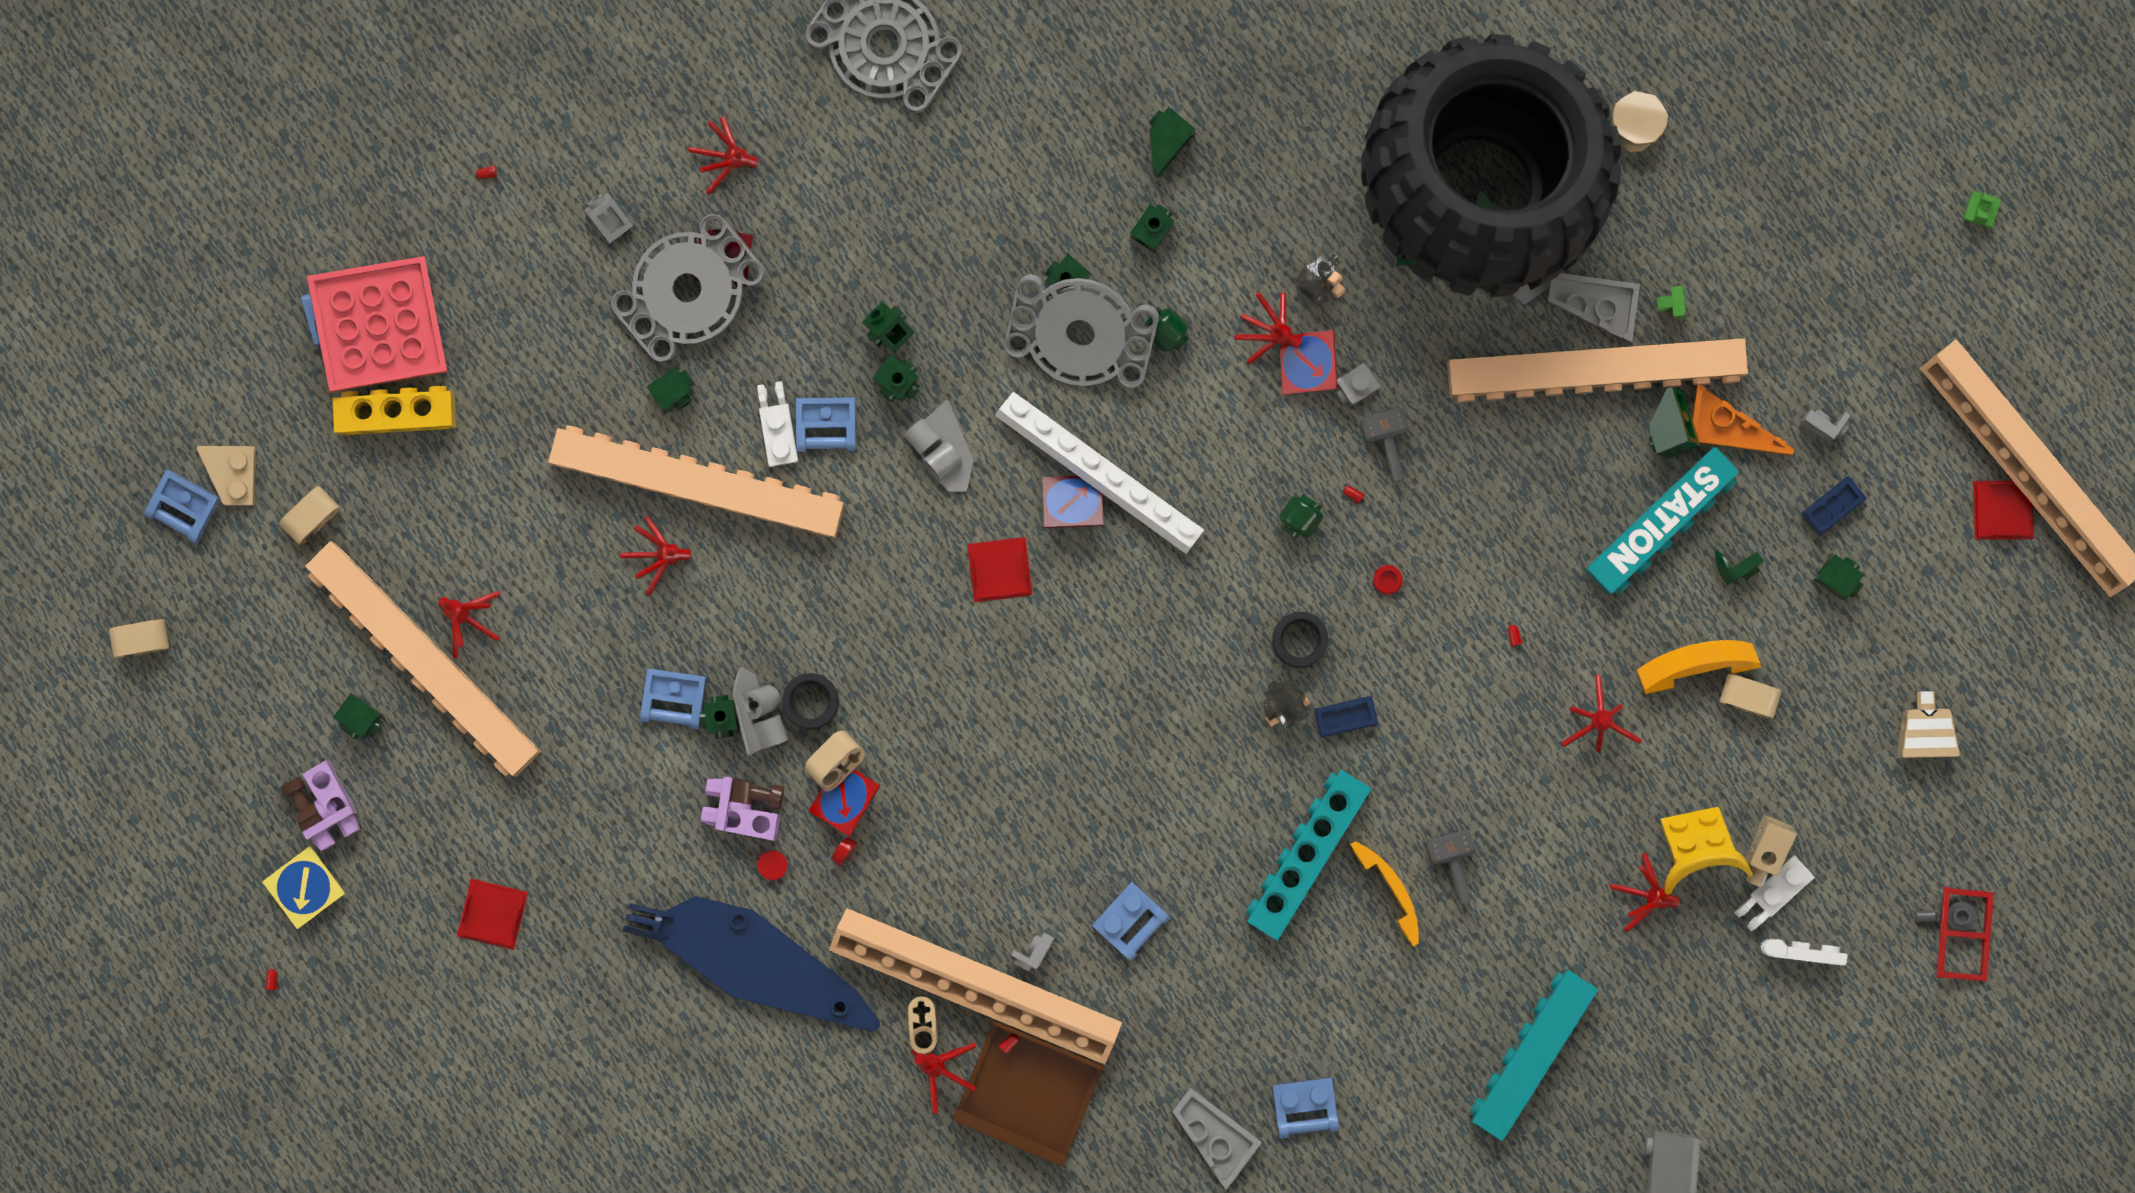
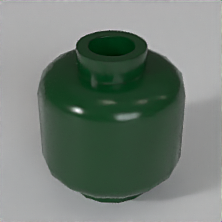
[1144,308,1189,352]
[1279,494,1323,539]

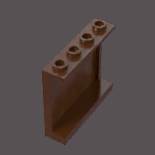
[952,1019,1104,1167]

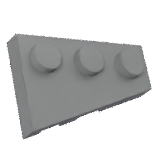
[1547,273,1640,343]
[1172,1087,1262,1190]

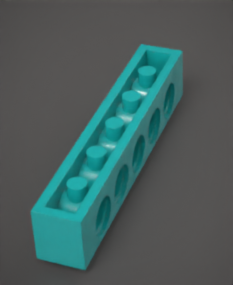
[1245,770,1372,941]

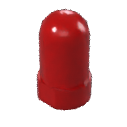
[476,165,498,179]
[1343,486,1365,505]
[1508,625,1523,647]
[265,969,278,990]
[998,1034,1019,1054]

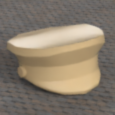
[1612,91,1668,152]

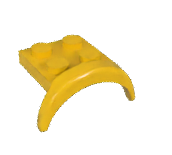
[1661,806,1753,895]

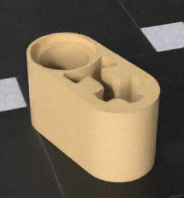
[279,486,340,546]
[109,619,169,659]
[1719,674,1782,719]
[805,731,865,791]
[908,996,938,1054]

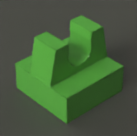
[1962,191,2001,229]
[1657,286,1687,319]

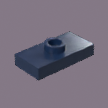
[1801,476,1867,536]
[1313,695,1378,738]

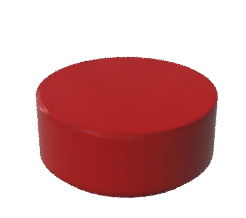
[1373,565,1403,595]
[831,837,858,867]
[758,850,788,880]

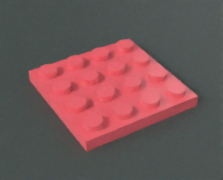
[307,256,447,393]

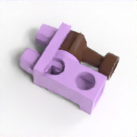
[280,760,360,851]
[701,776,784,841]

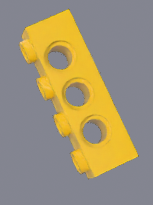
[332,386,457,436]

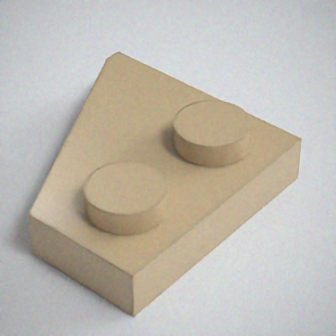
[197,446,256,506]

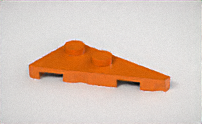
[1692,385,1794,456]

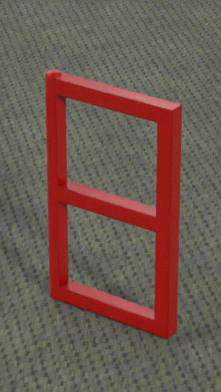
[1936,886,1994,982]

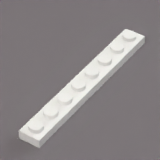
[995,392,1204,554]

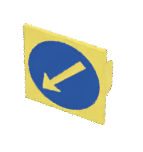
[262,846,345,929]

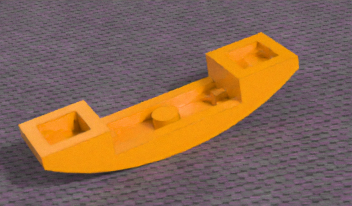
[1637,640,1761,694]
[1349,841,1419,946]

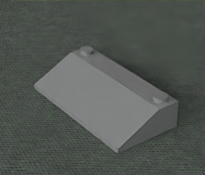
[1644,1131,1700,1193]

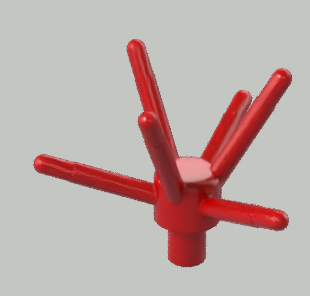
[688,117,758,194]
[1234,292,1302,364]
[619,516,691,596]
[438,591,501,658]
[1561,675,1642,752]
[1609,853,1680,932]
[910,1043,976,1115]

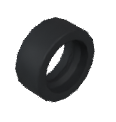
[1272,611,1329,668]
[782,673,839,730]

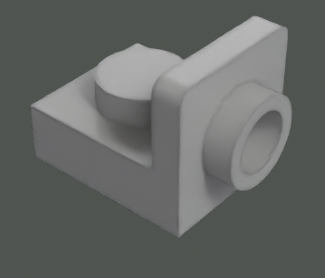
[585,193,633,243]
[1333,363,1380,407]
[1800,410,1850,442]
[1011,932,1055,972]

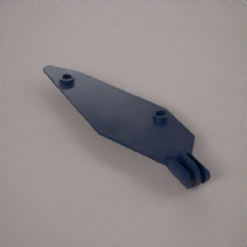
[622,896,880,1031]

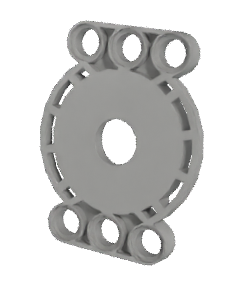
[806,0,962,113]
[611,214,766,362]
[1004,274,1159,388]

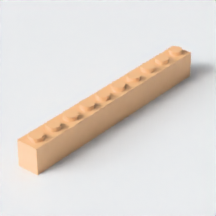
[1447,338,1748,403]
[1920,339,2135,597]
[548,425,845,539]
[306,541,541,777]
[829,908,1122,1065]

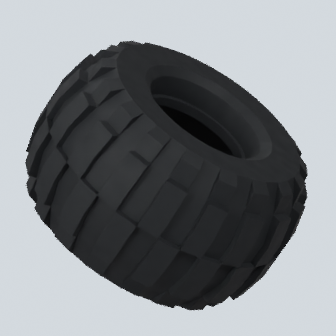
[1361,34,1621,298]

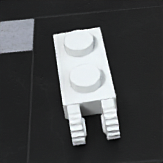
[757,381,799,467]
[1734,855,1815,931]
[1760,939,1847,966]

